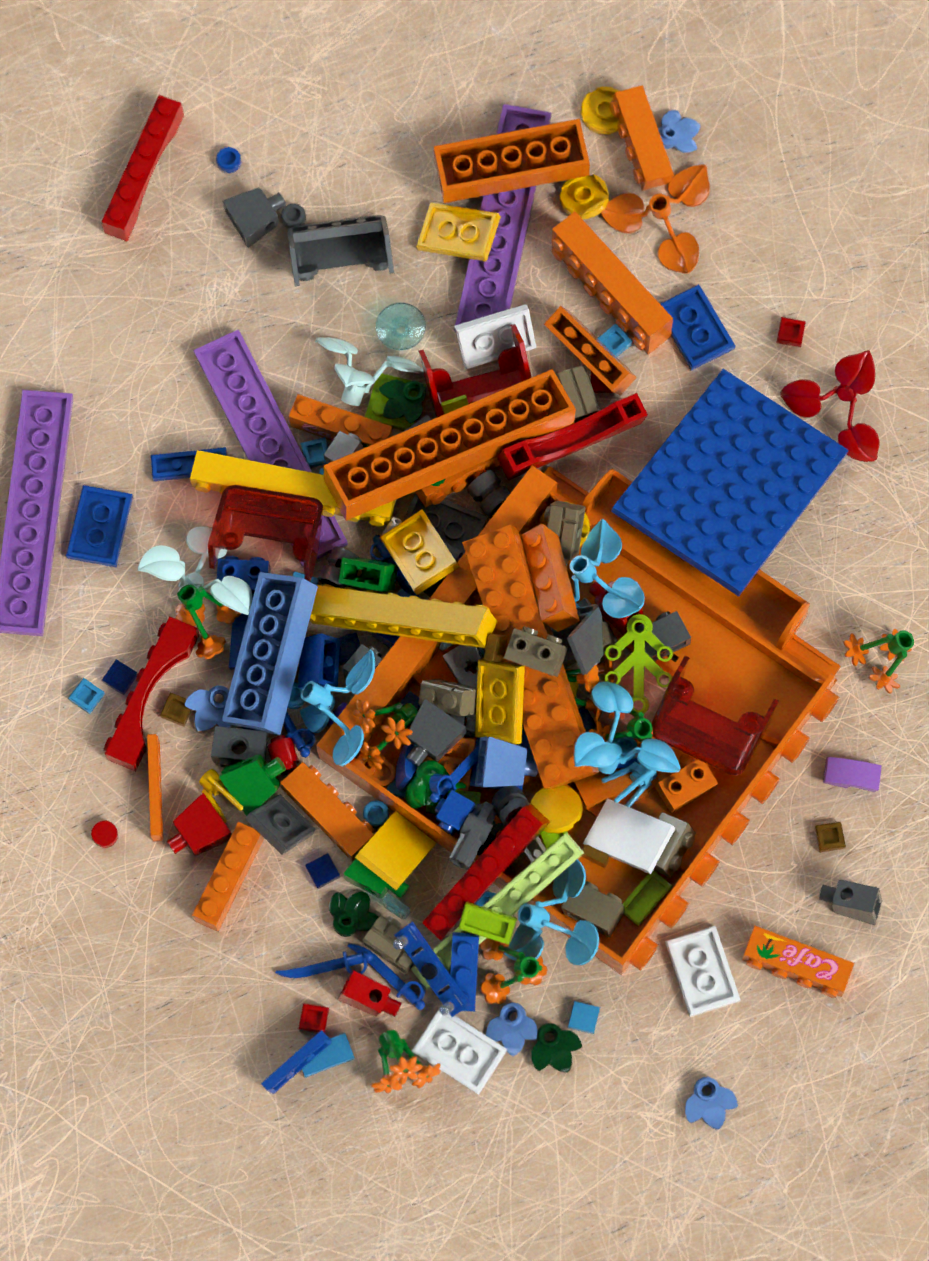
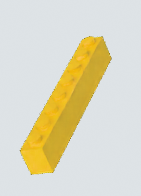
[190,450,396,527]
[310,584,497,648]

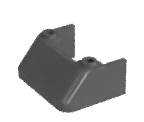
[288,215,394,287]
[484,604,603,675]

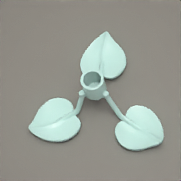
[315,337,424,406]
[138,526,252,615]

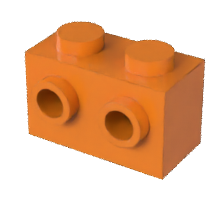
[655,757,718,813]

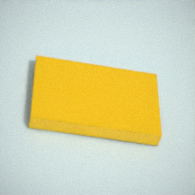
[416,202,501,262]
[380,509,460,595]
[475,659,525,744]
[355,811,436,890]

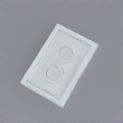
[455,304,537,370]
[583,798,675,874]
[665,926,740,1017]
[412,1006,507,1095]

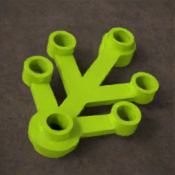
[605,614,673,714]

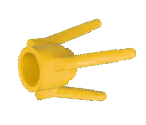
[199,769,243,823]

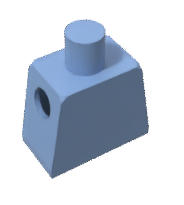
[475,737,538,787]

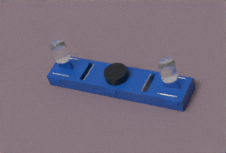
[393,921,470,1017]

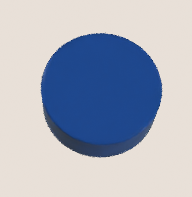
[216,147,241,173]

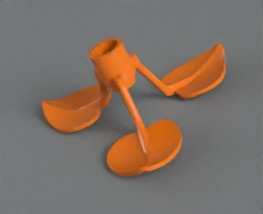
[601,164,710,274]

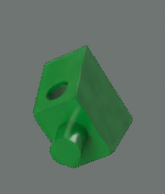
[339,558,398,592]
[219,754,286,817]
[343,859,409,899]

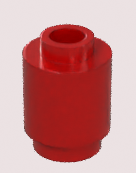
[267,735,299,776]

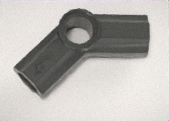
[448,802,497,870]

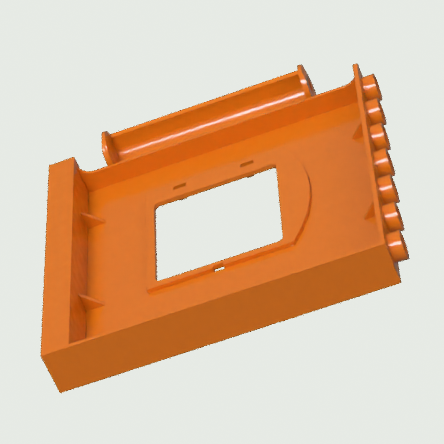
[316,465,841,975]

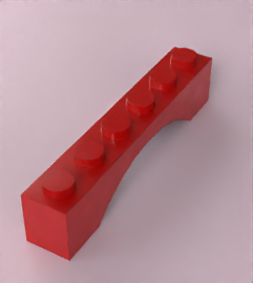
[101,95,184,242]
[497,393,648,480]
[104,616,200,772]
[422,804,550,941]

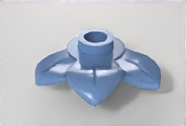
[658,110,700,153]
[184,686,231,731]
[486,1003,537,1056]
[685,1077,738,1130]

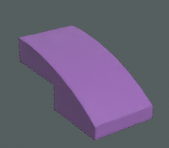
[823,757,882,792]

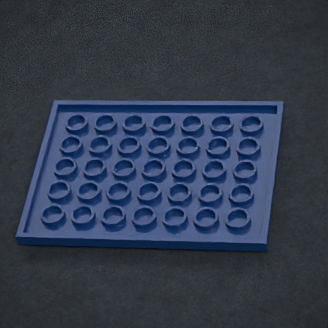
[611,368,849,596]

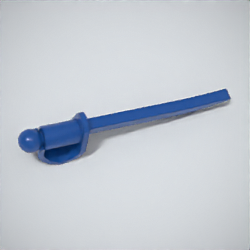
[370,535,420,598]
[283,711,315,757]
[429,746,479,803]
[348,944,426,1010]
[275,951,373,978]

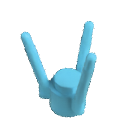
[601,762,657,807]

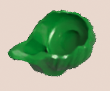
[405,760,466,808]

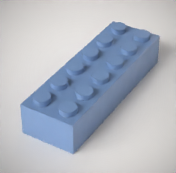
[222,572,318,735]

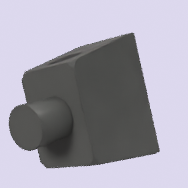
[223,188,286,248]
[406,699,467,767]
[819,880,882,925]

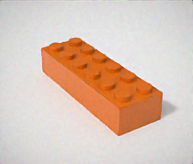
[433,119,590,203]
[551,211,673,355]

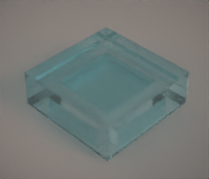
[383,893,410,920]

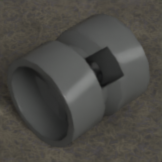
[467,470,511,518]
[317,546,360,589]
[491,786,530,827]

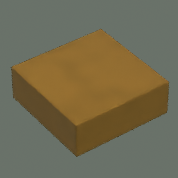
[484,634,507,662]
[160,692,192,727]
[815,822,846,853]
[582,845,609,868]

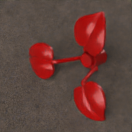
[780,350,880,462]

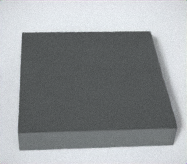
[246,794,316,855]

